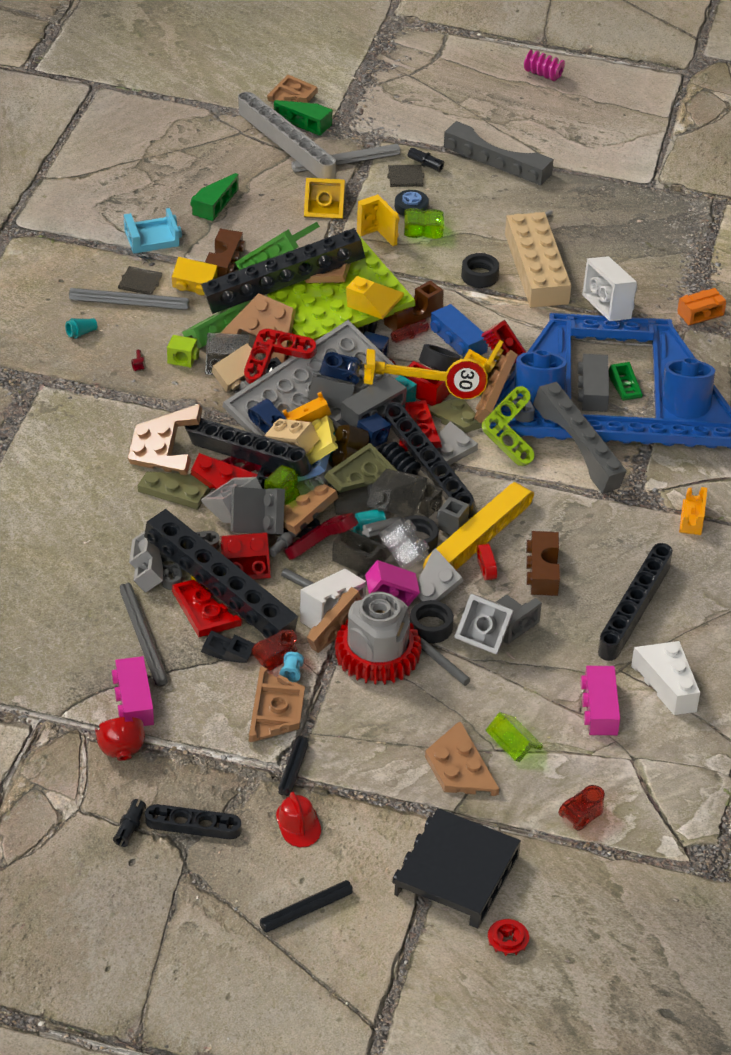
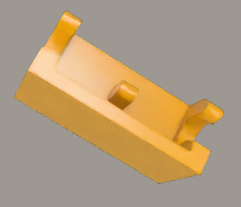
[282,392,332,423]
[679,487,707,535]

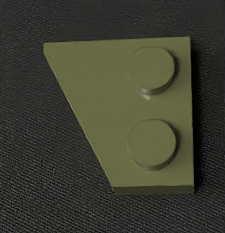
[428,398,482,433]

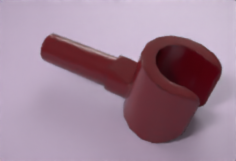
[131,349,145,371]

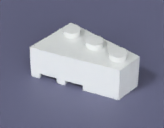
[300,569,366,629]
[631,641,700,715]

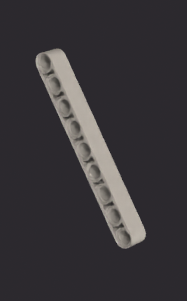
[238,92,336,179]

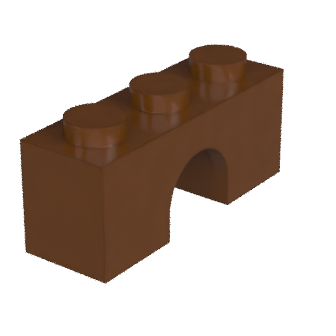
[204,228,246,278]
[384,281,444,334]
[526,531,560,596]

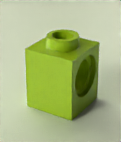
[167,335,200,368]

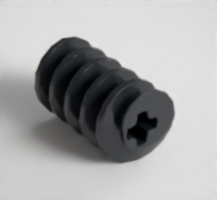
[377,442,421,486]

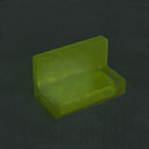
[485,712,543,762]

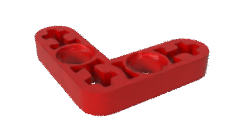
[244,329,317,384]

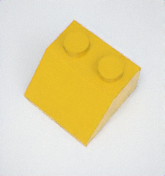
[304,178,345,219]

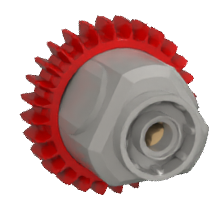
[335,592,421,685]

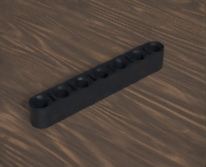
[385,402,477,519]
[185,418,312,477]
[598,543,673,661]

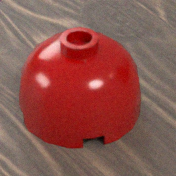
[95,717,145,761]

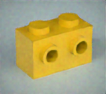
[172,257,218,295]

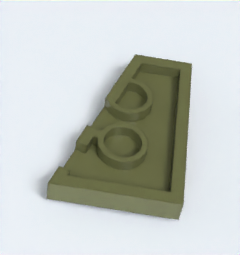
[324,443,400,493]
[137,471,211,510]

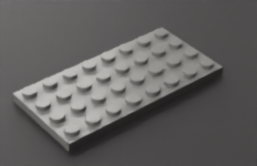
[222,320,399,437]

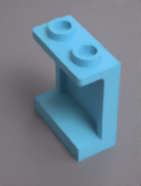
[123,208,182,254]

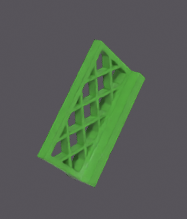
[235,222,320,270]

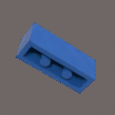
[430,304,488,358]

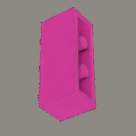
[111,656,154,726]
[580,666,620,736]

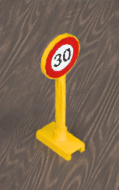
[364,349,488,399]

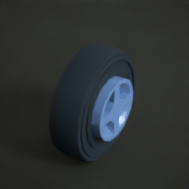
[394,190,429,218]

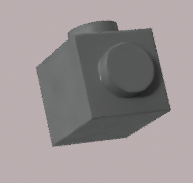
[436,497,469,535]

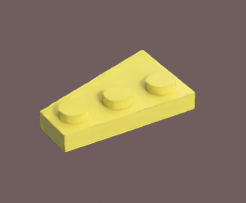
[307,415,338,465]

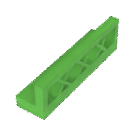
[182,299,253,348]

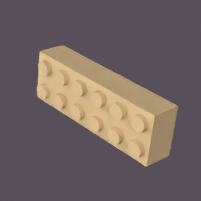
[505,212,571,308]

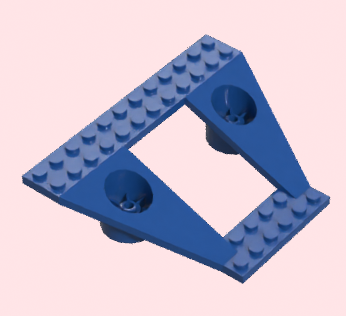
[489,313,731,449]

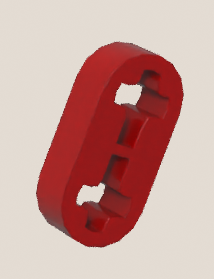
[476,543,497,581]

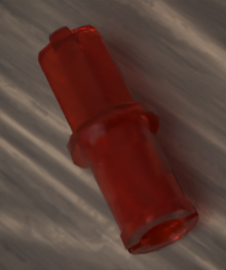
[390,319,429,343]

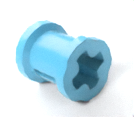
[279,651,304,682]

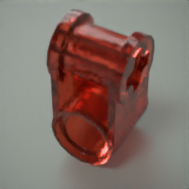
[252,630,298,671]
[558,785,605,831]

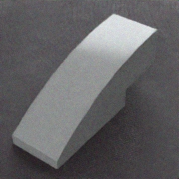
[129,531,163,593]

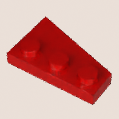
[399,400,442,451]
[191,453,258,489]
[172,579,242,638]

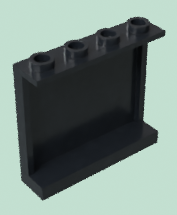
[392,808,521,929]

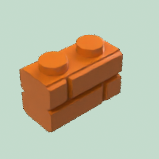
[677,288,726,326]

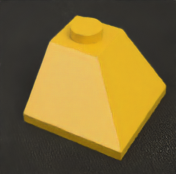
[346,276,404,320]

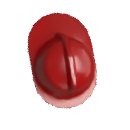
[276,791,321,847]

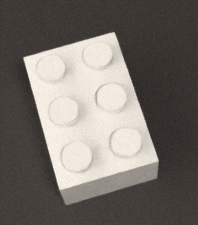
[582,256,637,321]

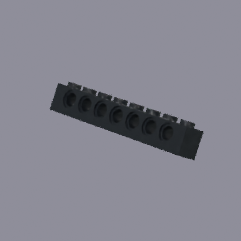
[201,228,366,314]
[144,509,299,645]

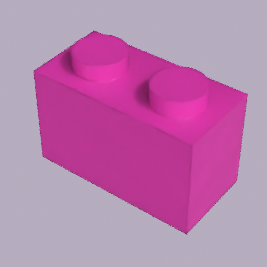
[365,560,420,606]

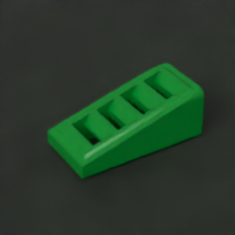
[608,362,643,401]

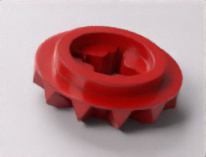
[487,919,529,956]

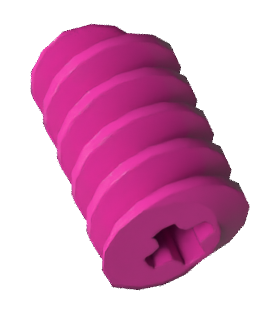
[524,49,565,81]

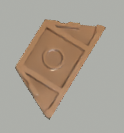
[249,667,305,742]
[425,722,499,796]

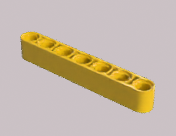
[423,482,534,570]

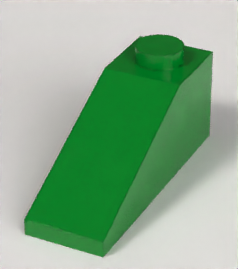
[274,100,333,136]
[190,173,239,221]

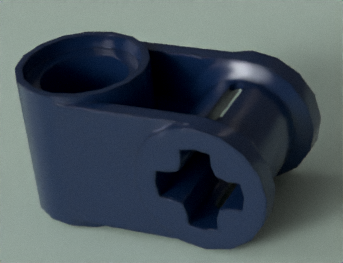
[320,352,363,385]
[248,398,286,434]

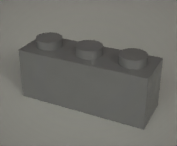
[577,354,609,412]
[341,375,407,427]

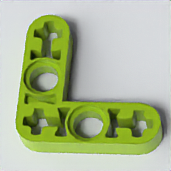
[482,386,534,466]

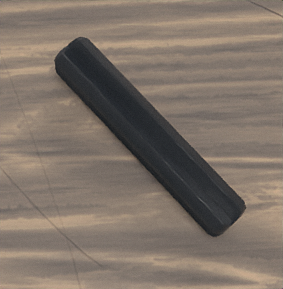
[278,736,309,796]

